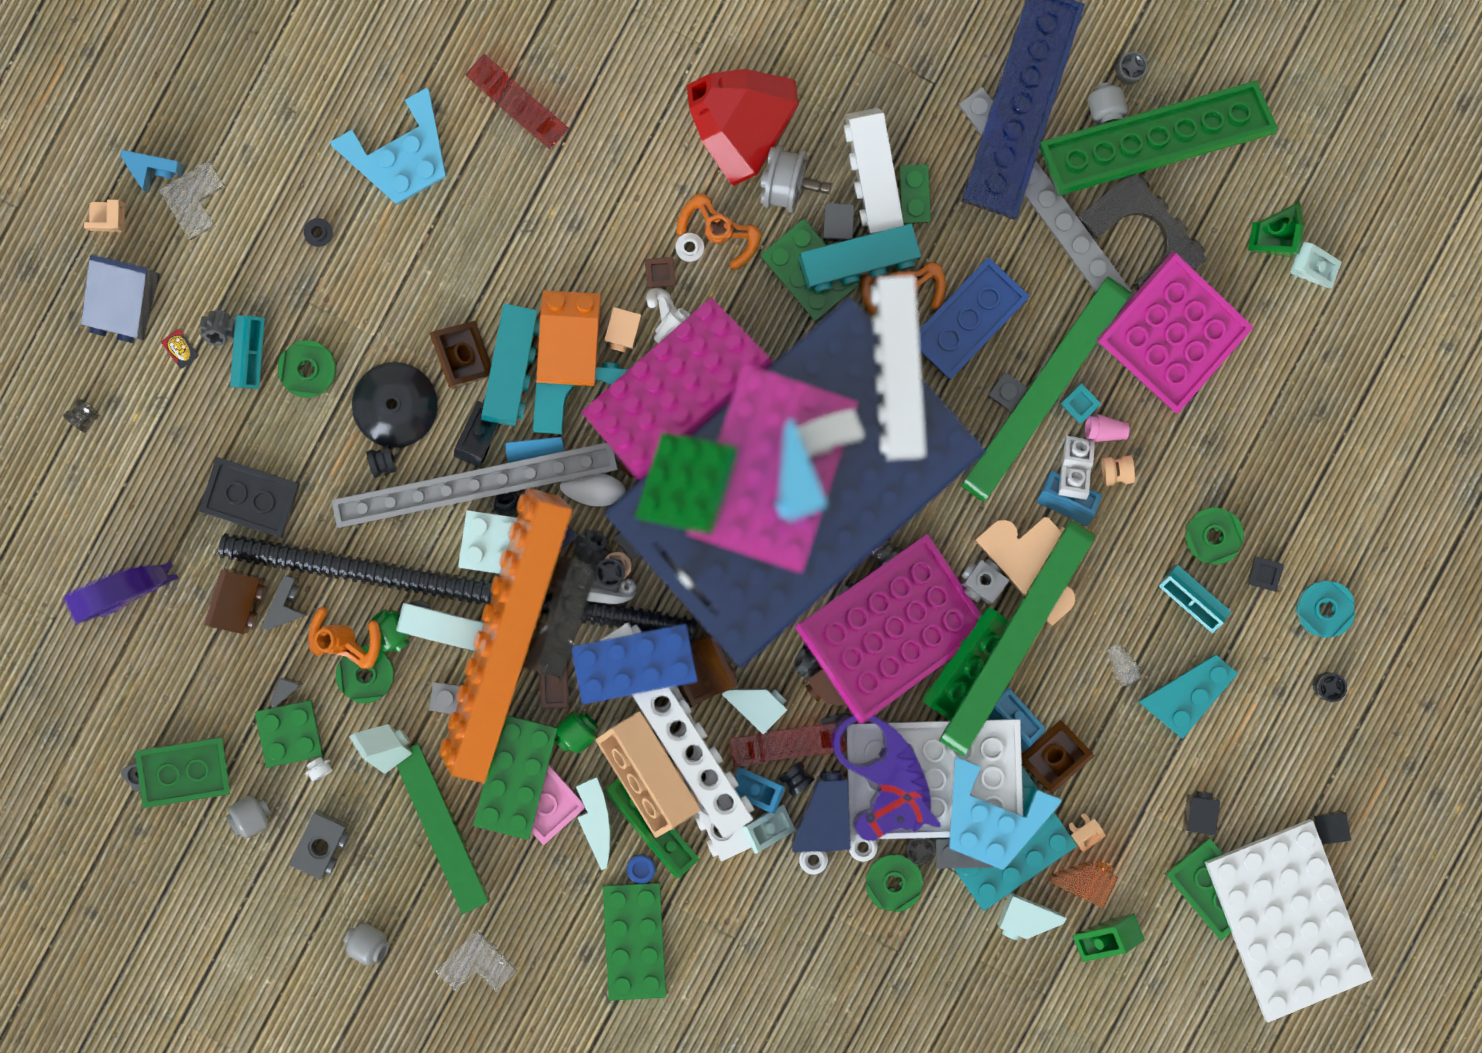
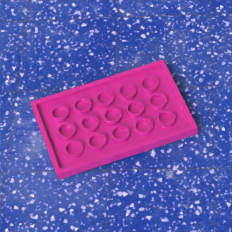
[581,297,773,481]
[687,364,858,573]
[795,534,982,724]

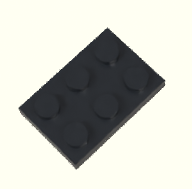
[199,457,300,538]

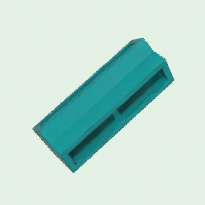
[230,315,265,389]
[1159,565,1231,633]

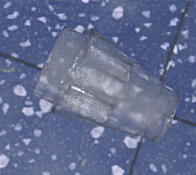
[1106,643,1142,687]

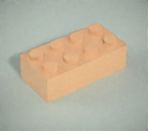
[595,711,701,838]

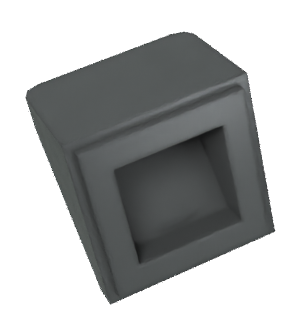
[270,677,304,707]

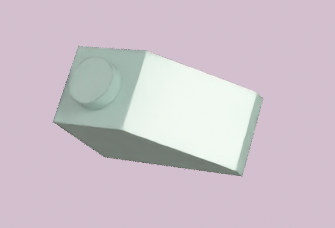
[722,688,787,734]
[350,724,413,774]
[997,893,1066,940]

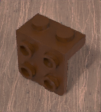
[678,635,738,707]

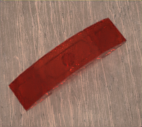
[465,54,569,150]
[729,722,847,767]

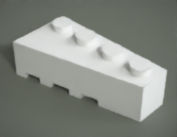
[843,108,904,233]

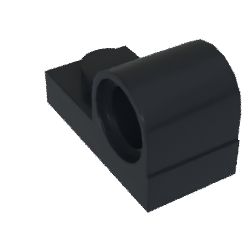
[454,401,499,468]

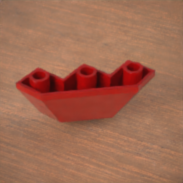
[686,69,799,186]

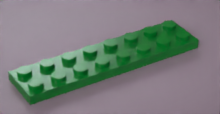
[1039,80,1278,196]

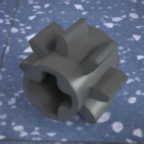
[199,310,235,346]
[573,529,609,566]

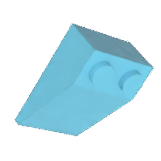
[775,419,827,524]

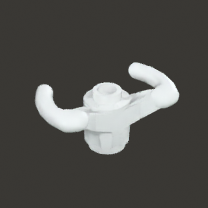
[646,288,690,343]

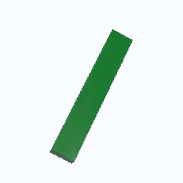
[396,743,490,915]

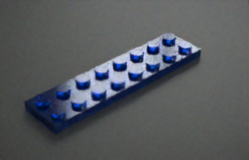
[961,0,1085,220]

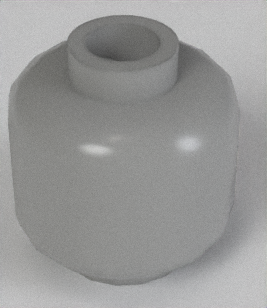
[1087,82,1128,125]
[226,795,271,838]
[344,923,389,966]

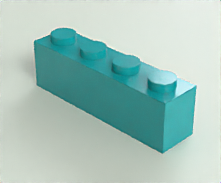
[798,224,921,293]
[481,304,540,427]

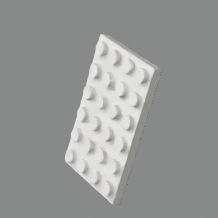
[847,719,1023,840]
[1205,819,1372,1022]

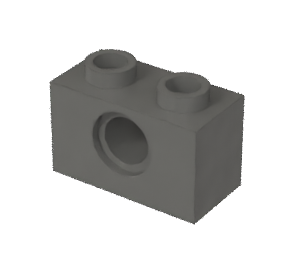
[289,810,350,880]

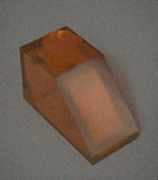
[1048,860,1119,908]

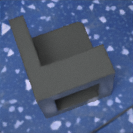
[823,203,854,242]

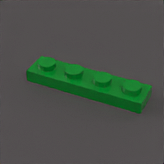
[604,778,700,879]

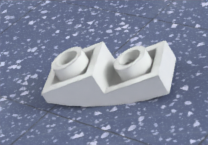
[797,409,864,457]
[1058,436,1095,500]

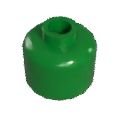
[368,609,409,652]
[555,711,598,753]

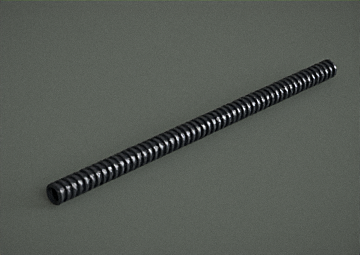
[218,533,697,643]

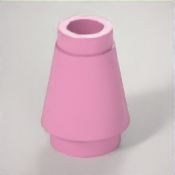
[1085,414,1130,442]

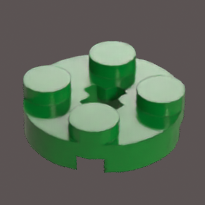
[277,340,337,398]
[1185,507,1244,565]
[336,646,395,703]
[866,853,923,912]

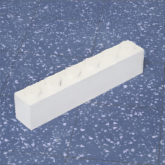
[871,276,925,460]

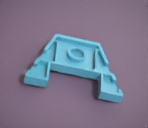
[330,88,447,205]
[949,756,1062,870]

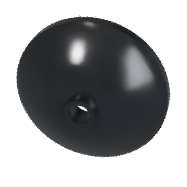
[352,362,438,448]

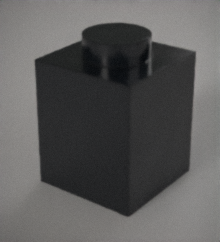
[1182,790,1220,835]

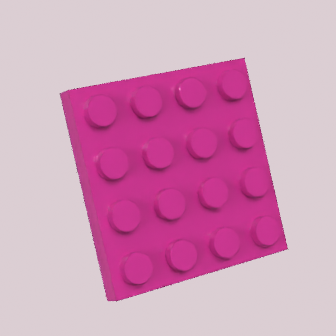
[1096,252,1254,414]

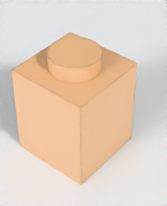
[604,307,642,353]

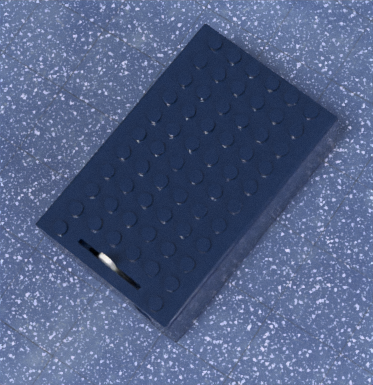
[604,296,986,669]

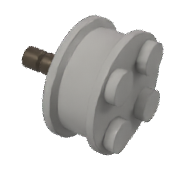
[760,145,832,214]

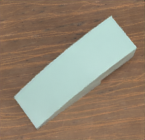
[396,603,484,651]
[576,775,611,870]

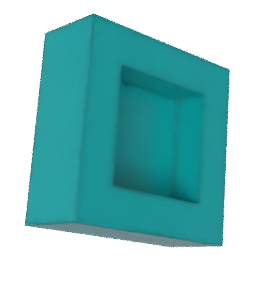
[1060,383,1101,424]

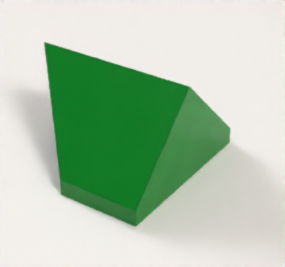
[1248,202,1304,258]

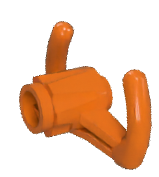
[676,193,761,270]
[861,262,946,314]
[308,607,381,669]

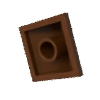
[429,321,491,390]
[1021,720,1095,794]

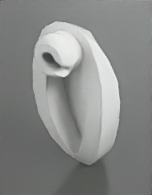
[560,473,626,506]
[571,578,636,604]

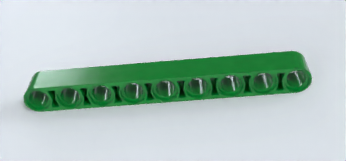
[960,276,1132,503]
[939,520,1096,756]

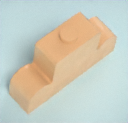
[973,517,1083,626]

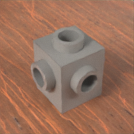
[961,559,1009,605]

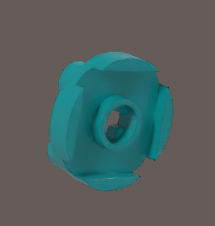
[1295,580,1355,638]

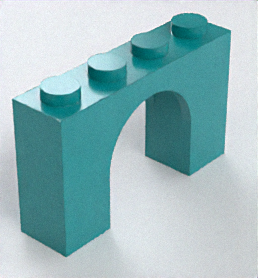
[533,362,634,435]

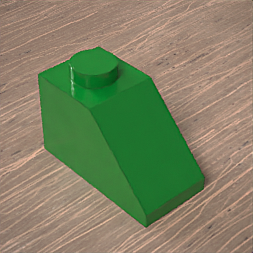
[1072,914,1145,962]

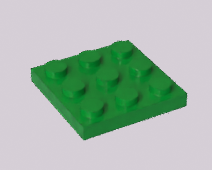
[635,432,739,536]

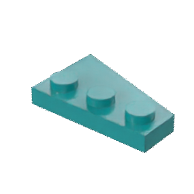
[1138,654,1238,739]

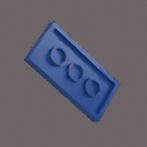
[918,257,1030,380]
[571,624,697,704]

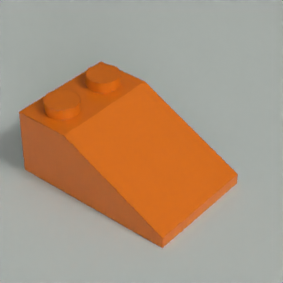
[537,290,601,386]

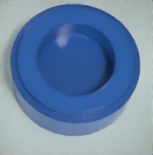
[627,854,656,884]

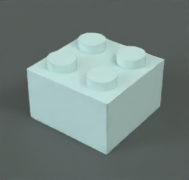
[458,510,517,574]

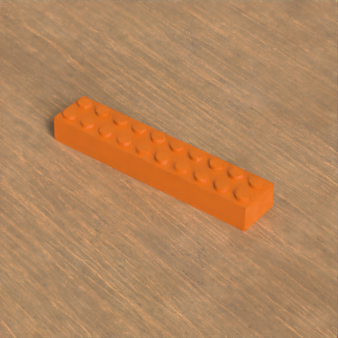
[439,487,572,783]

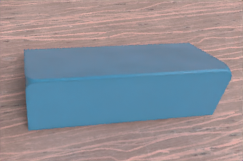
[505,437,565,463]
[1037,470,1103,526]
[989,687,1046,752]

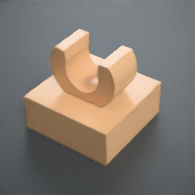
[1069,813,1106,852]

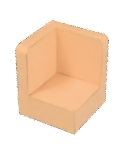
[84,200,125,232]

